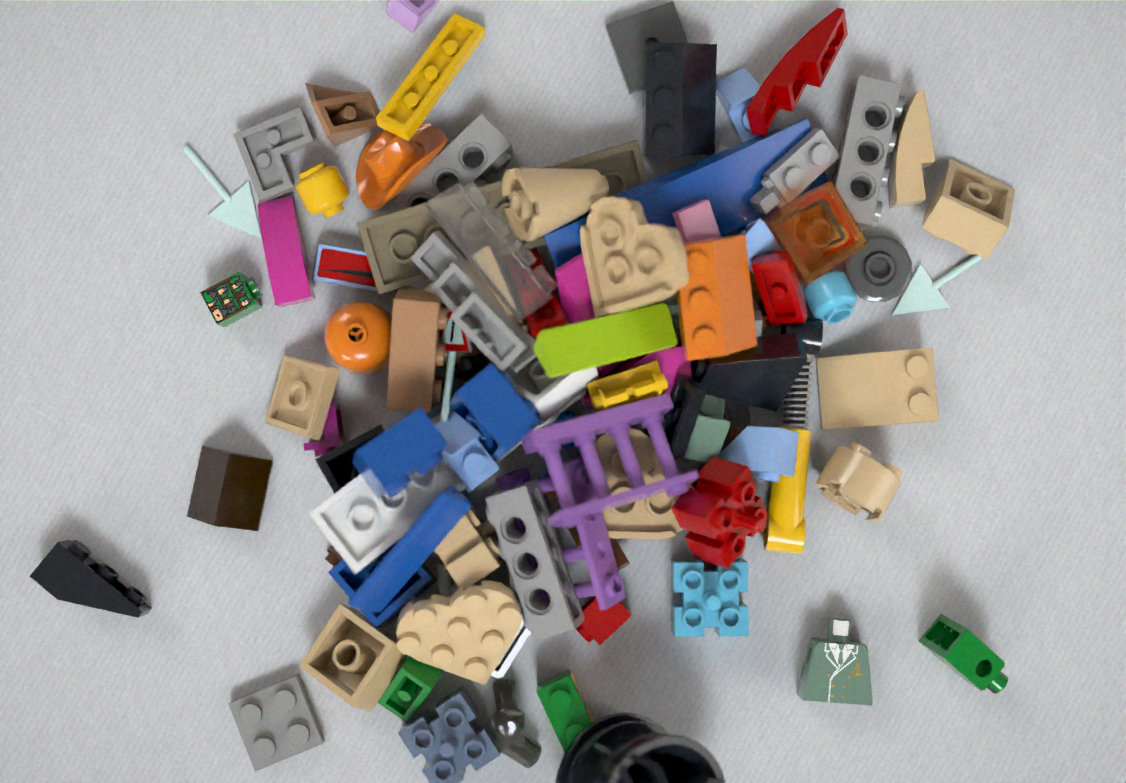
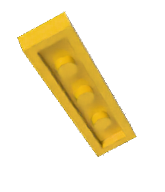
[376,13,486,141]

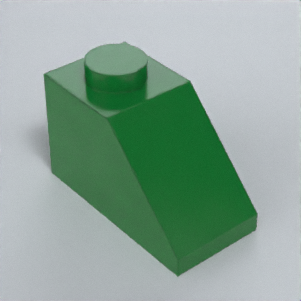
[377,656,444,723]

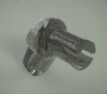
[491,678,542,768]

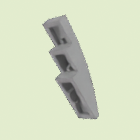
[410,231,529,372]

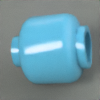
[803,268,857,324]

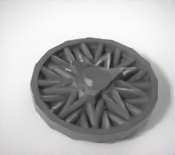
[844,236,912,302]

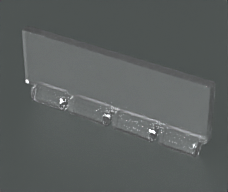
[424,182,558,322]

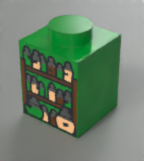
[200,272,263,327]

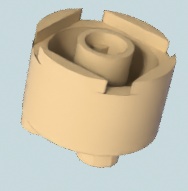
[814,443,903,523]

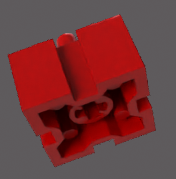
[670,456,769,569]

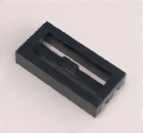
[662,374,707,458]

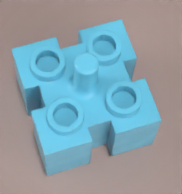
[671,559,749,637]

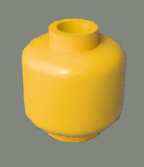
[295,162,350,218]

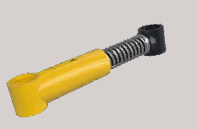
[763,318,823,554]

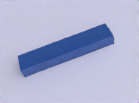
[348,486,472,612]

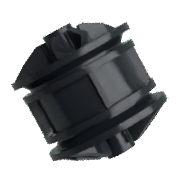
[556,712,725,783]

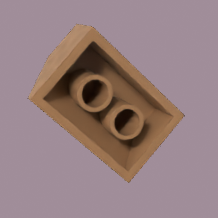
[386,286,448,413]

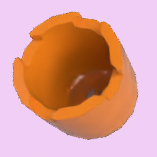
[324,301,392,376]

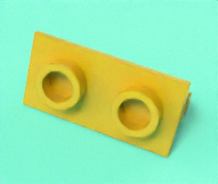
[586,360,668,413]

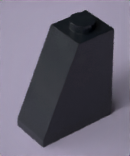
[691,333,808,412]

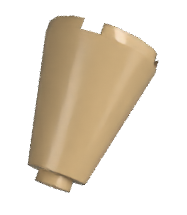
[502,167,609,242]

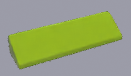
[533,302,678,378]

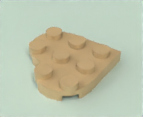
[580,197,689,318]
[594,428,694,540]
[396,580,522,685]

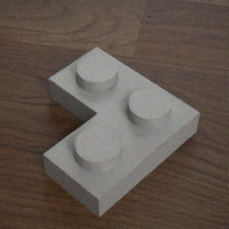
[233,107,315,203]

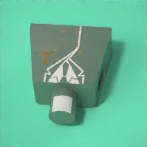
[797,618,873,706]

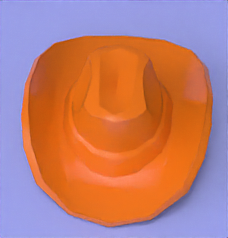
[356,123,449,211]

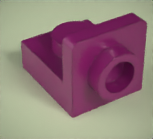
[303,402,345,457]

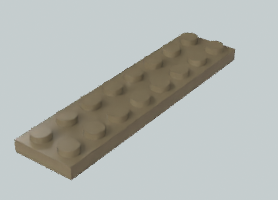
[356,140,648,294]

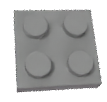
[228,674,325,771]

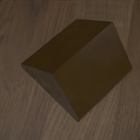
[187,446,274,531]

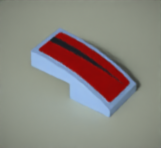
[311,244,388,294]

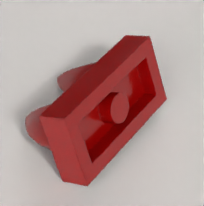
[751,250,808,325]

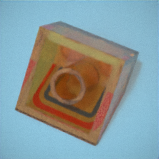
[761,182,869,285]

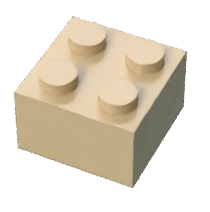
[299,604,408,712]

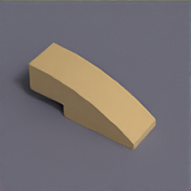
[888,90,935,209]

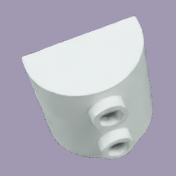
[505,357,598,426]

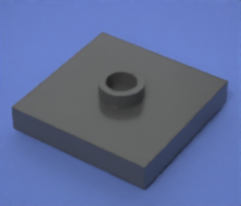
[605,1,688,95]

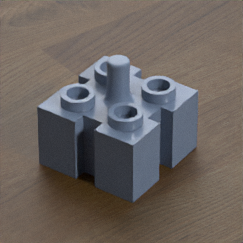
[398,686,502,783]

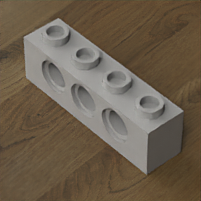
[823,75,904,231]
[377,113,513,216]
[485,479,585,641]

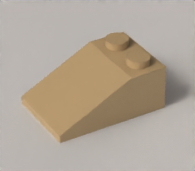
[816,348,939,430]

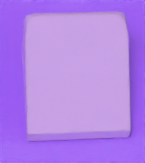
[386,0,439,33]

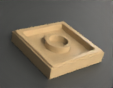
[265,354,340,440]

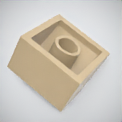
[921,159,1015,259]

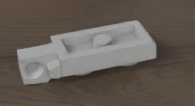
[749,128,840,214]

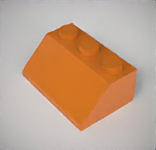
[676,234,757,361]

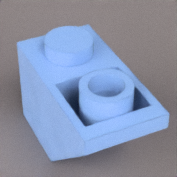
[718,426,799,482]

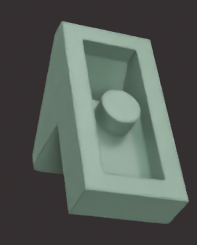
[679,394,730,463]

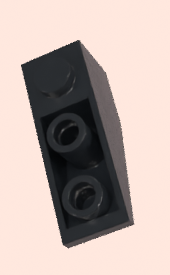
[30,540,152,618]

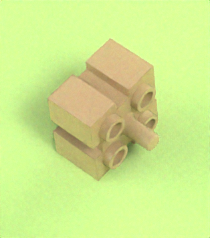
[434,505,502,590]

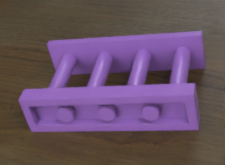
[522,393,699,529]
[496,456,626,610]

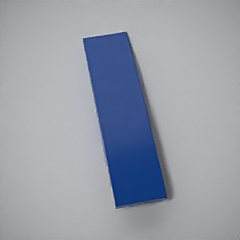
[543,117,829,269]

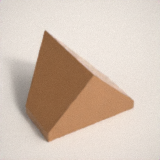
[305,83,379,147]

